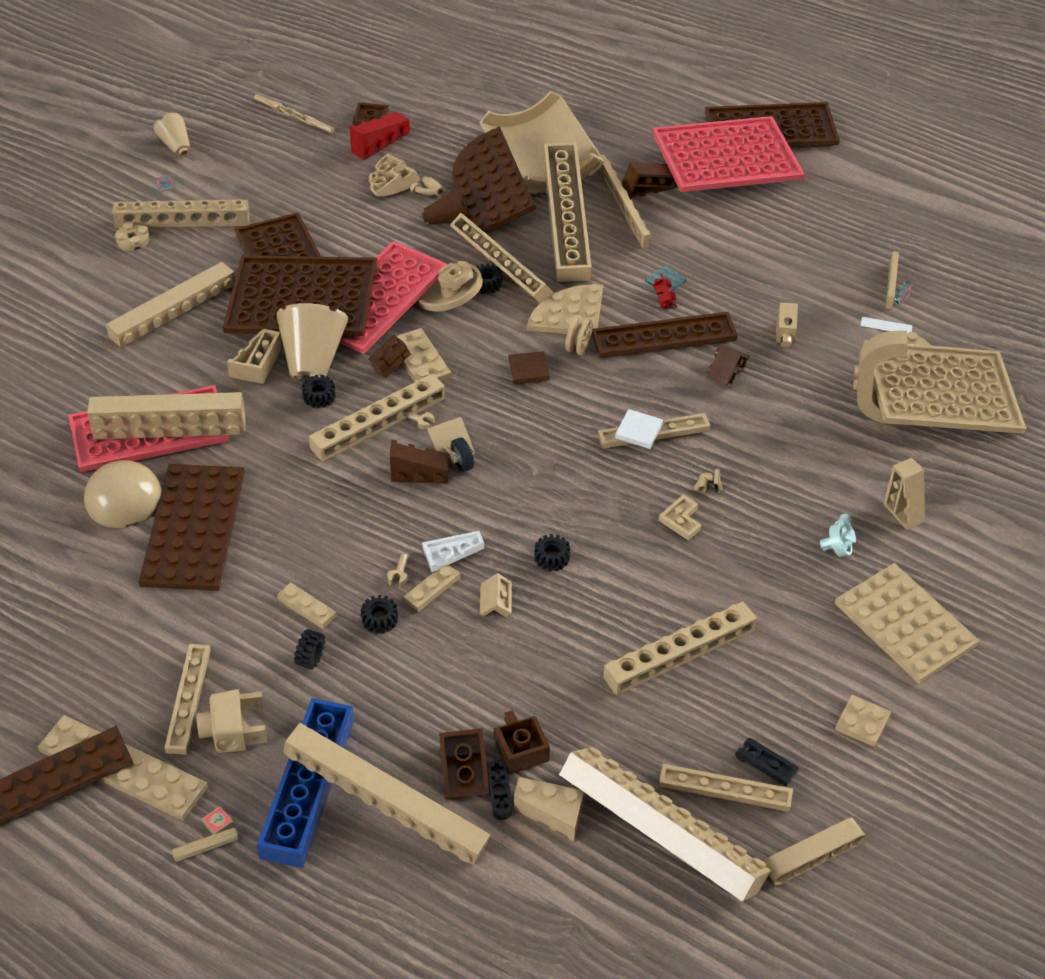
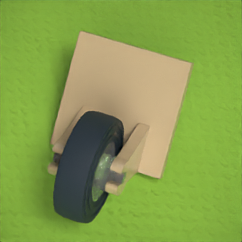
[427,417,475,472]

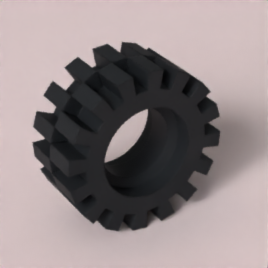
[476,263,502,294]
[302,375,336,408]
[534,534,570,571]
[361,595,398,634]
[294,629,326,670]

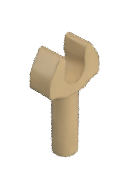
[402,410,435,429]
[387,554,408,587]

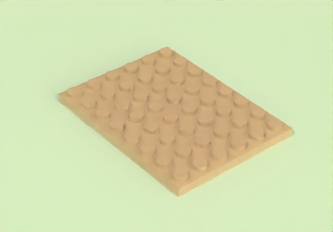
[862,340,1026,434]

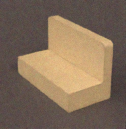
[480,573,512,617]

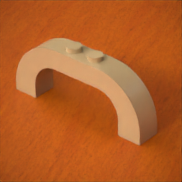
[853,330,908,424]

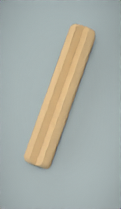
[172,828,238,862]

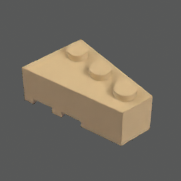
[227,329,282,384]

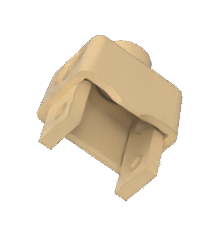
[196,689,267,753]

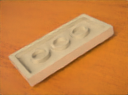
[397,328,452,382]

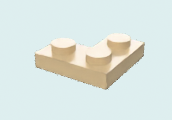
[658,494,701,541]

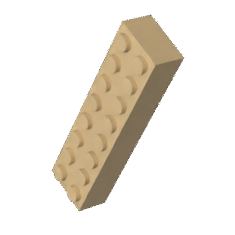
[87,392,246,439]

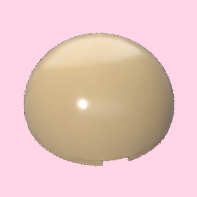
[84,460,162,528]

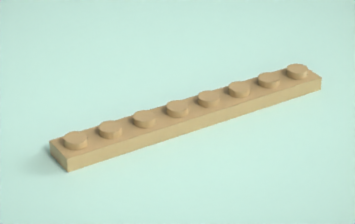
[598,155,651,249]

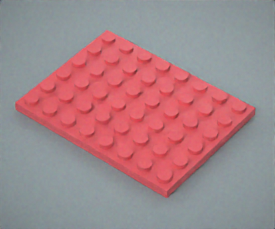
[652,116,805,192]

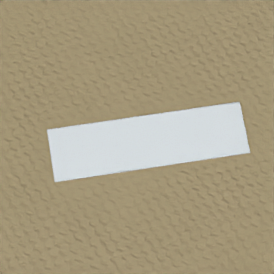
[860,317,913,334]

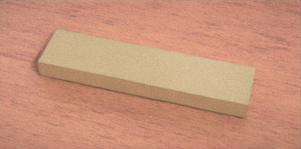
[885,251,899,310]

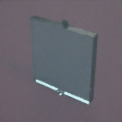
[645,266,686,291]

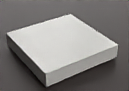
[615,409,663,449]

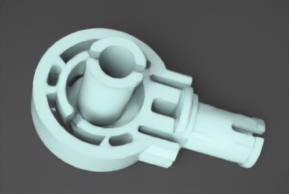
[820,514,856,557]

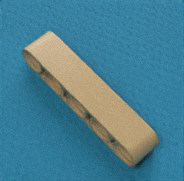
[764,818,866,885]

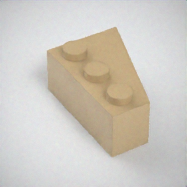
[884,458,925,530]
[514,777,584,842]

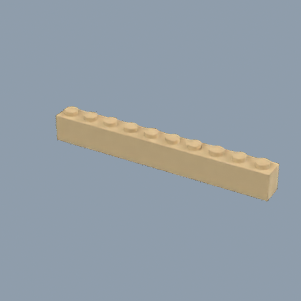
[283,723,491,865]

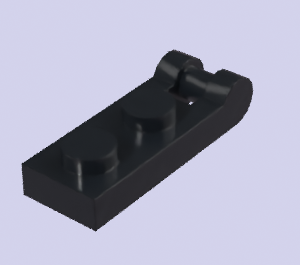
[735,738,799,787]

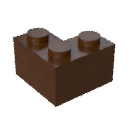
[707,344,750,387]

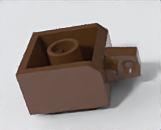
[494,710,550,774]

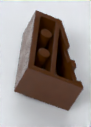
[622,162,676,200]
[390,439,450,483]

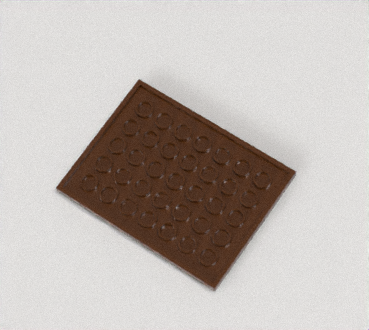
[223,255,378,336]

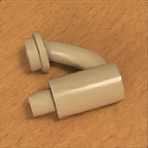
[410,176,445,197]

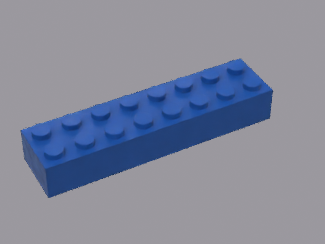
[257,698,354,868]

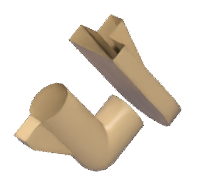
[694,469,723,494]

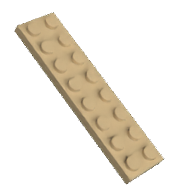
[38,715,208,821]

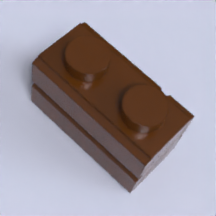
[368,335,411,378]

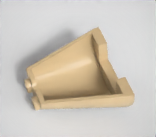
[277,303,348,379]

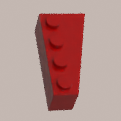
[349,112,410,160]

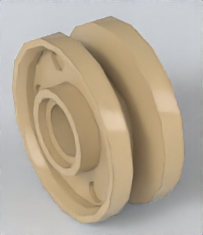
[565,316,593,355]

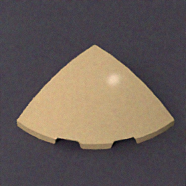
[369,154,420,197]

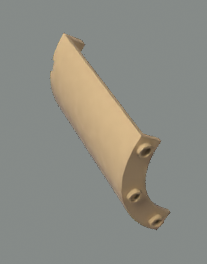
[479,91,605,194]

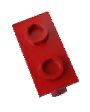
[653,273,677,309]

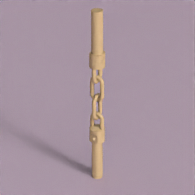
[254,94,335,133]

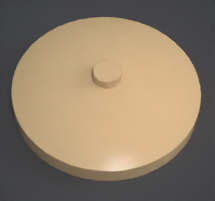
[417,263,483,312]

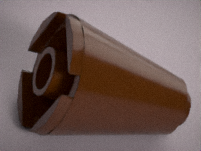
[422,188,469,225]

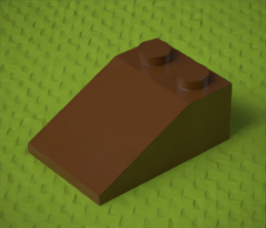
[439,728,490,799]

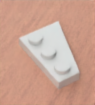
[422,531,484,572]

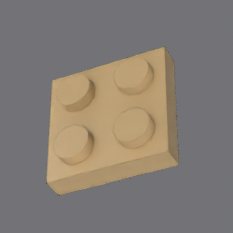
[835,695,891,747]

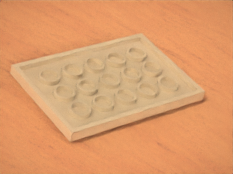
[835,563,980,684]

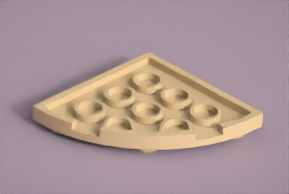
[527,284,603,337]

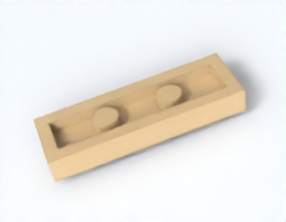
[404,565,460,612]
[277,582,337,629]

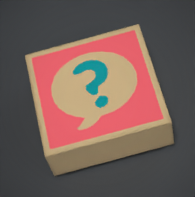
[202,807,234,834]

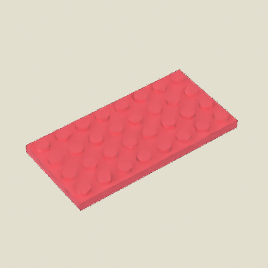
[339,241,447,354]
[68,385,230,472]

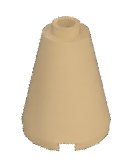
[154,113,191,157]

